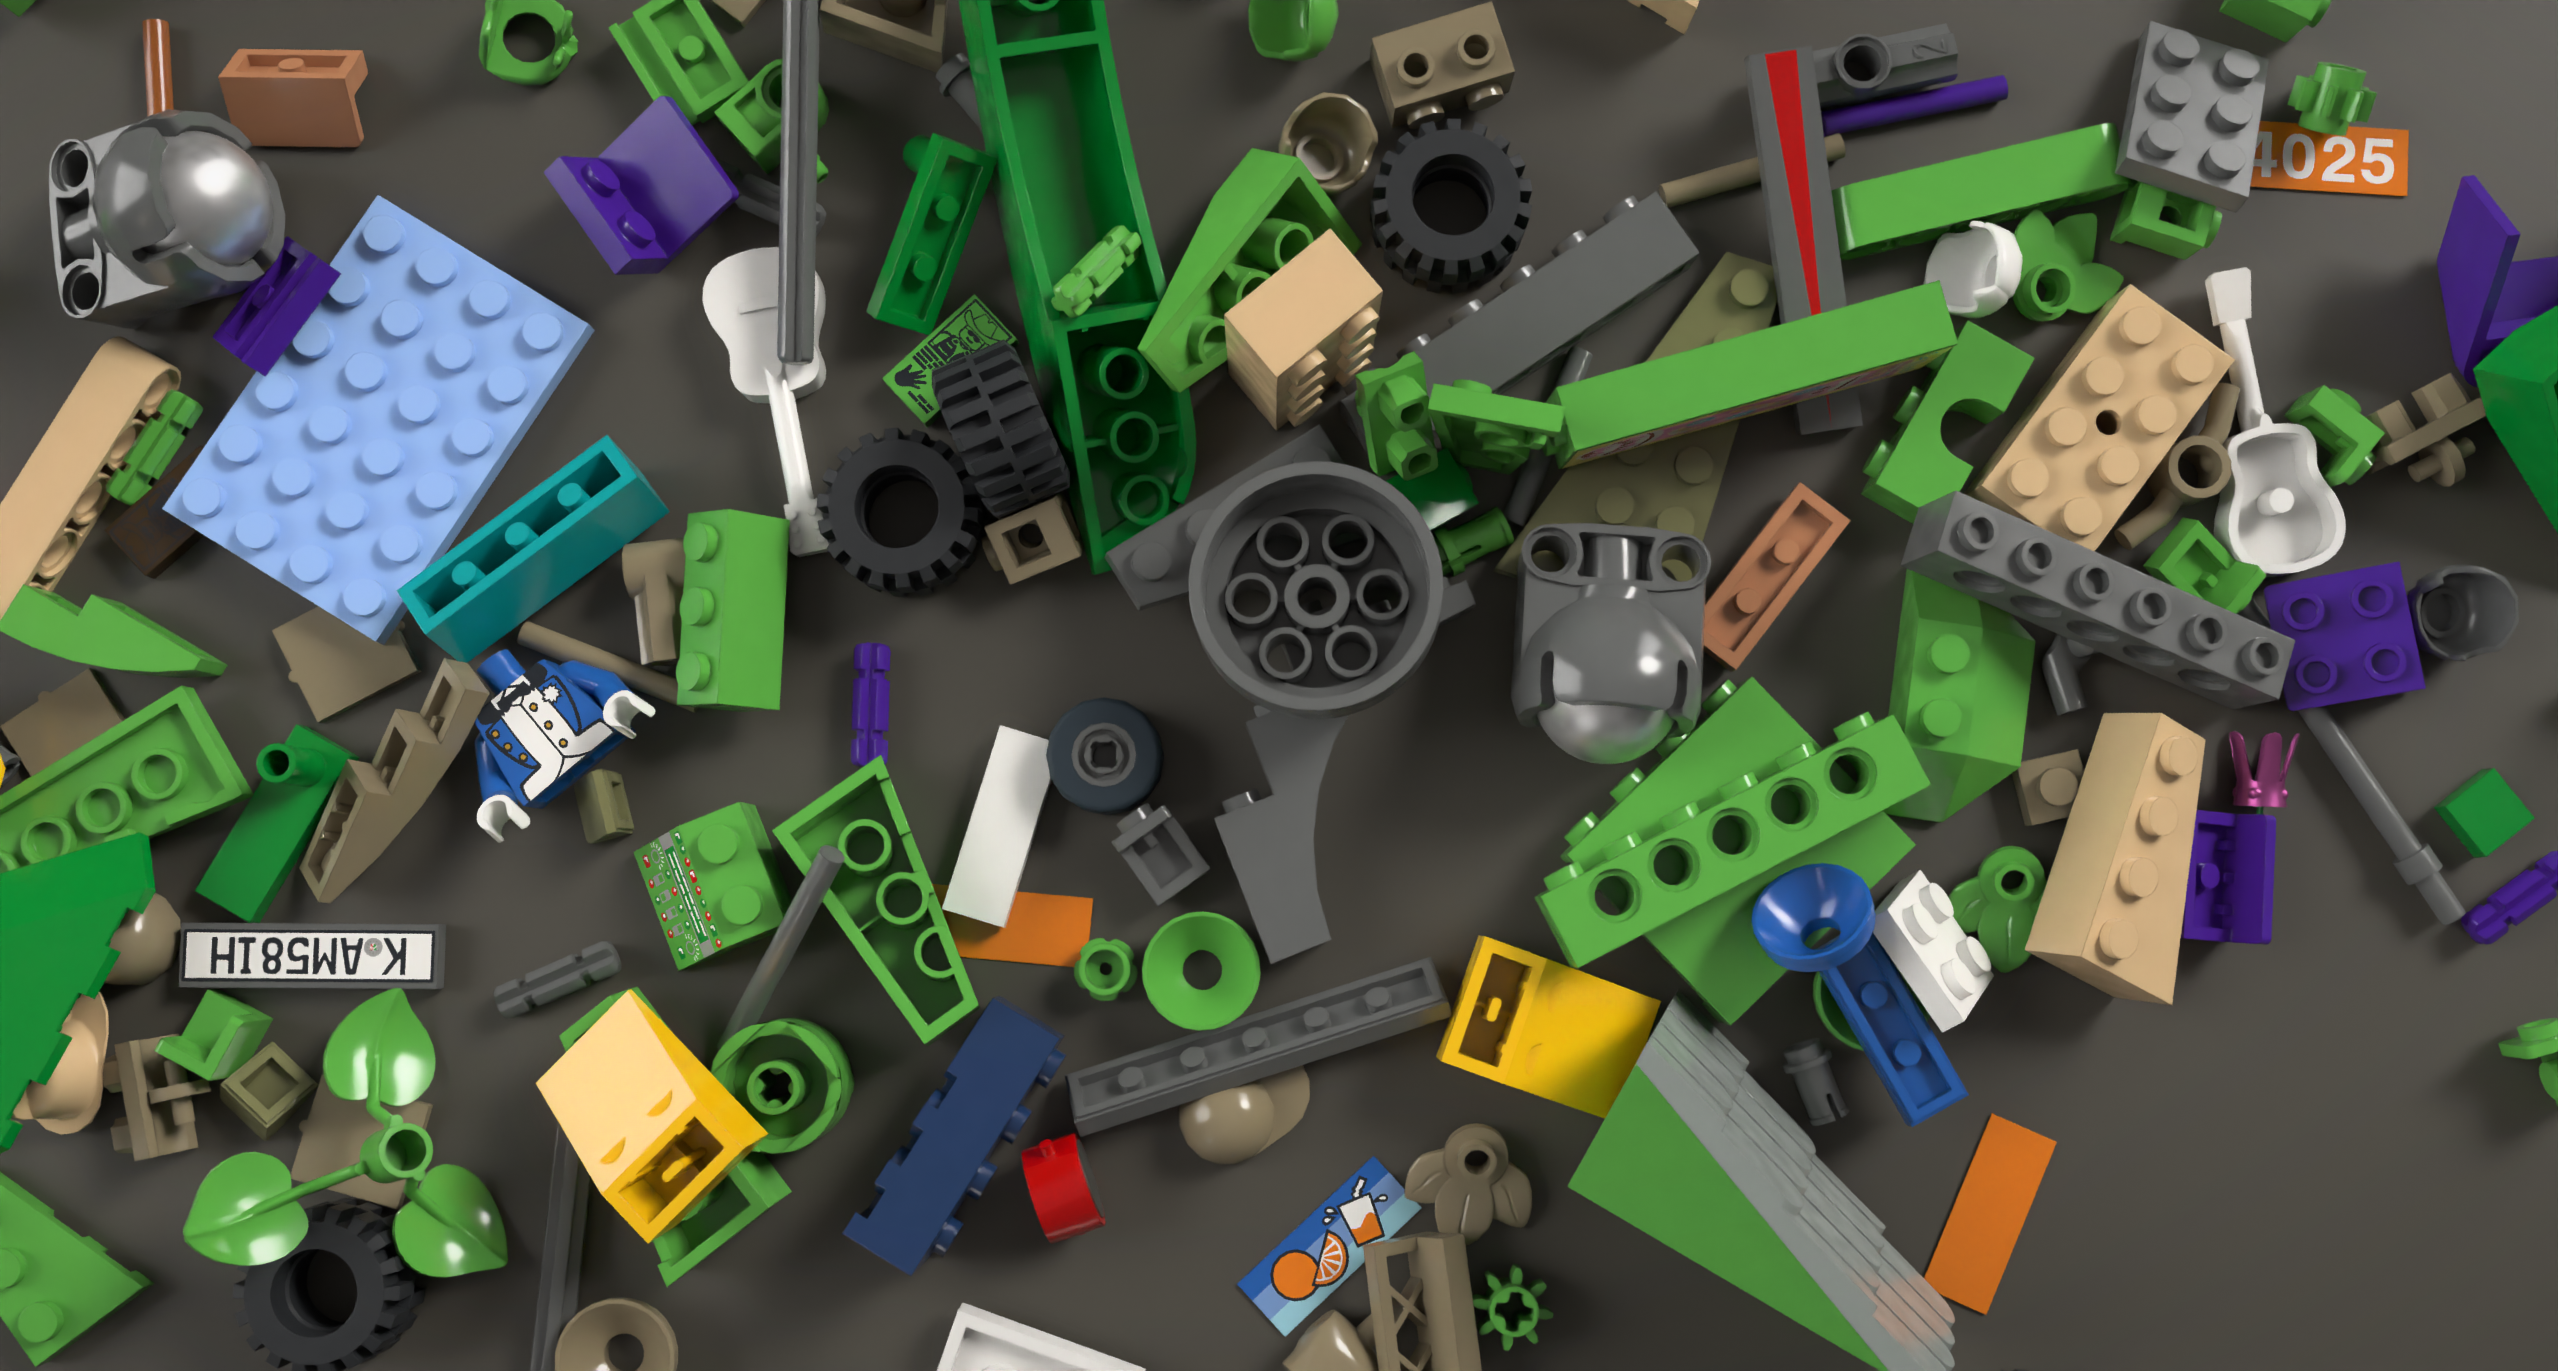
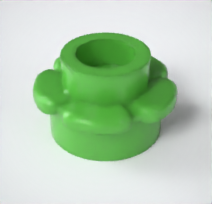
[1074,938,1138,1001]

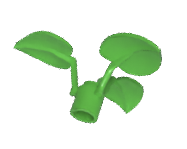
[183,988,508,1278]

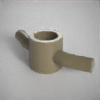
[2114,383,2240,550]

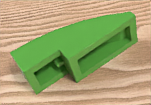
[0,584,228,678]

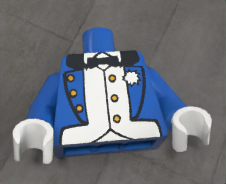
[474,649,656,843]

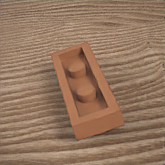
[1703,482,1851,672]

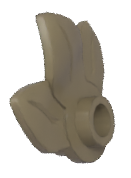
[1404,1123,1532,1246]

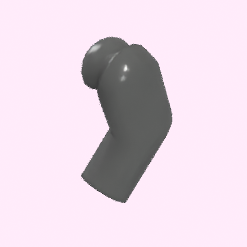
[2041,634,2099,716]

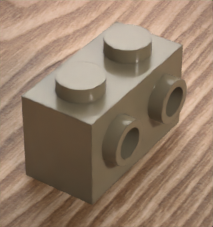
[1369,1,1515,129]

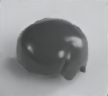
[2407,565,2519,662]

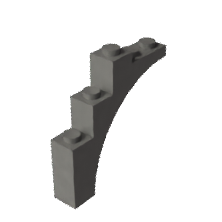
[1214,577,1476,964]

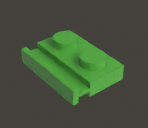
[608,0,749,125]

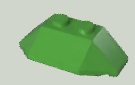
[1883,569,2035,823]

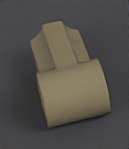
[622,537,685,667]

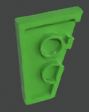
[1428,379,1566,475]
[0,1172,155,1367]

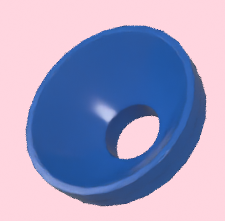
[1752,863,1876,972]

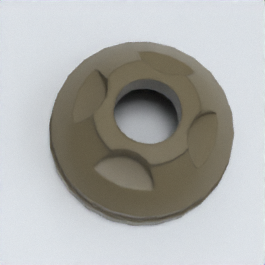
[555,1298,678,1371]

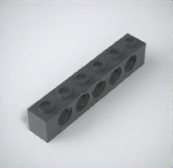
[1900,491,2295,710]

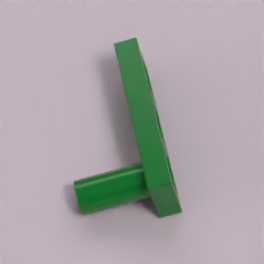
[866,133,998,335]
[195,724,360,923]

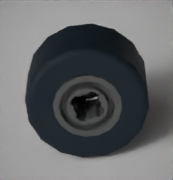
[1046,697,1164,815]

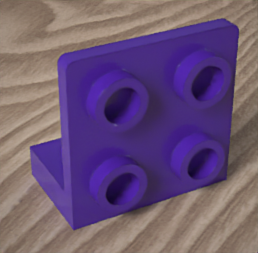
[544,96,739,275]
[2263,562,2426,711]

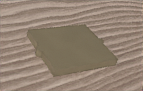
[272,606,422,723]
[0,668,125,776]
[290,1074,433,1209]

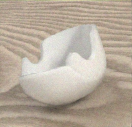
[1924,220,2023,318]

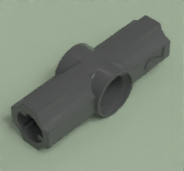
[1813,23,1958,109]

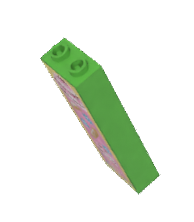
[1542,280,1958,469]

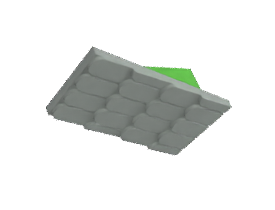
[1567,990,1955,1371]

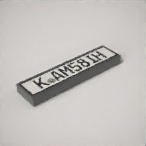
[179,923,446,989]

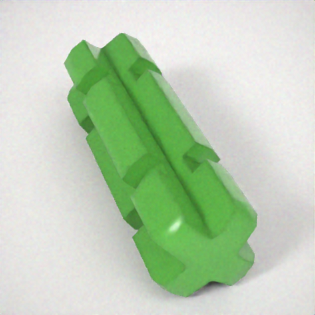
[1051,225,1142,318]
[106,389,203,506]

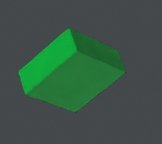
[2433,768,2535,858]

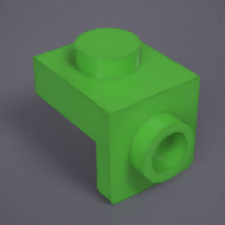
[2284,385,2385,487]
[2143,517,2266,614]

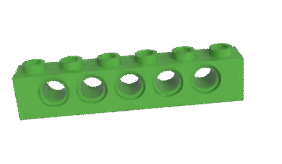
[1534,711,1931,968]

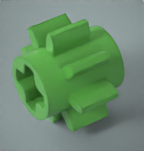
[2287,62,2378,136]
[1472,1264,1553,1351]

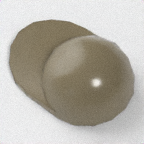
[1179,1065,1310,1165]

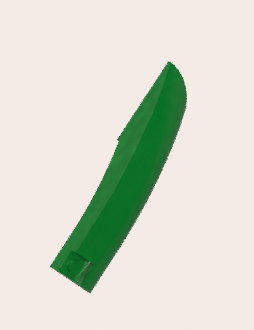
[958,0,1197,575]

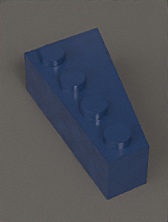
[842,996,1066,1276]

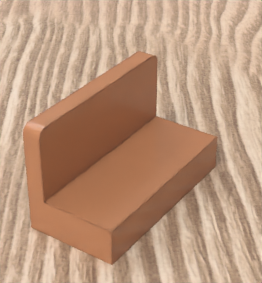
[218,49,368,147]

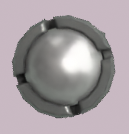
[49,109,286,329]
[1511,523,1711,764]

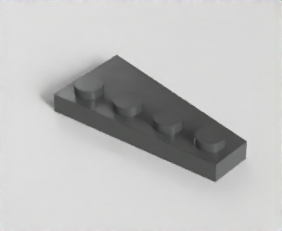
[1105,424,1364,611]

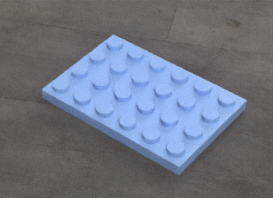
[162,195,595,645]

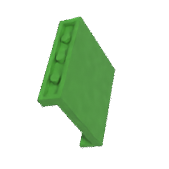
[1560,676,1916,1025]

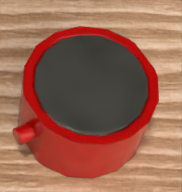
[1021,1132,1106,1244]

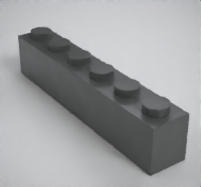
[1339,191,1699,454]

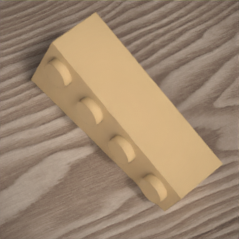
[2025,713,2206,1005]

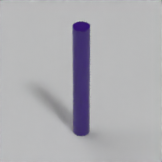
[1821,75,2008,137]

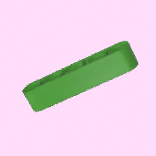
[1831,123,2133,261]

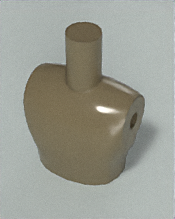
[1282,1309,1379,1371]

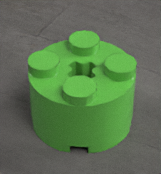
[710,1017,855,1154]

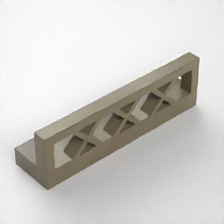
[1363,1231,1482,1371]

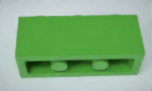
[676,509,790,712]

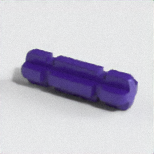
[851,642,891,767]
[2461,851,2558,945]

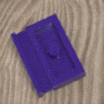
[213,236,341,377]

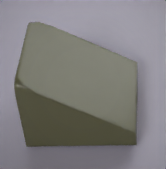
[574,769,635,844]
[220,1041,318,1141]

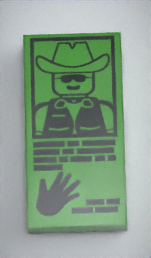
[882,294,1019,428]

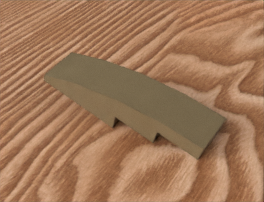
[299,658,490,903]

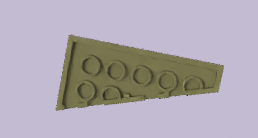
[1493,252,1777,582]

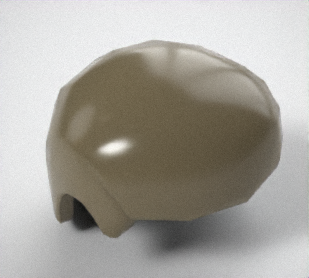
[1278,92,1378,197]
[104,893,181,985]

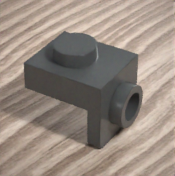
[1111,803,1211,907]

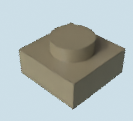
[2012,749,2084,826]

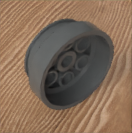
[1188,461,1443,719]

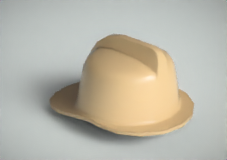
[12,992,109,1135]

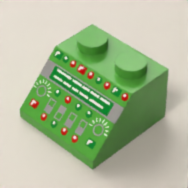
[634,802,792,971]

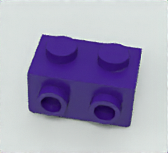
[2181,810,2276,945]

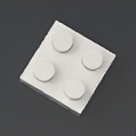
[1873,870,1994,1033]

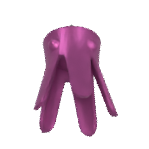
[2229,731,2300,814]

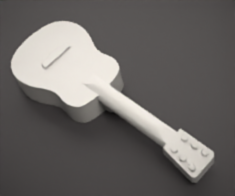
[702,247,829,557]
[2205,267,2346,577]

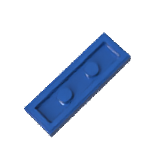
[1814,932,1969,1127]

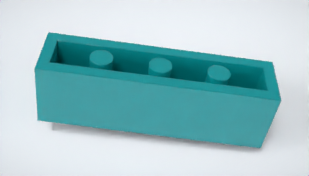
[396,435,670,663]

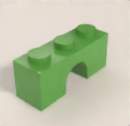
[1861,320,2035,524]

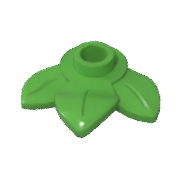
[2013,209,2124,322]
[1948,846,2048,973]

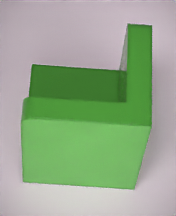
[154,989,274,1081]

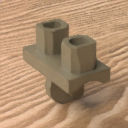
[2366,373,2486,487]
[103,1033,211,1161]

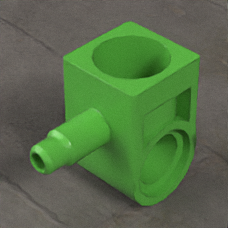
[714,59,829,183]

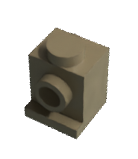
[981,491,1084,585]

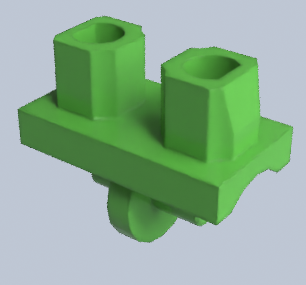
[1355,351,1439,481]

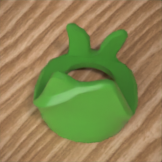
[479,0,578,86]

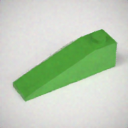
[1137,148,1362,393]

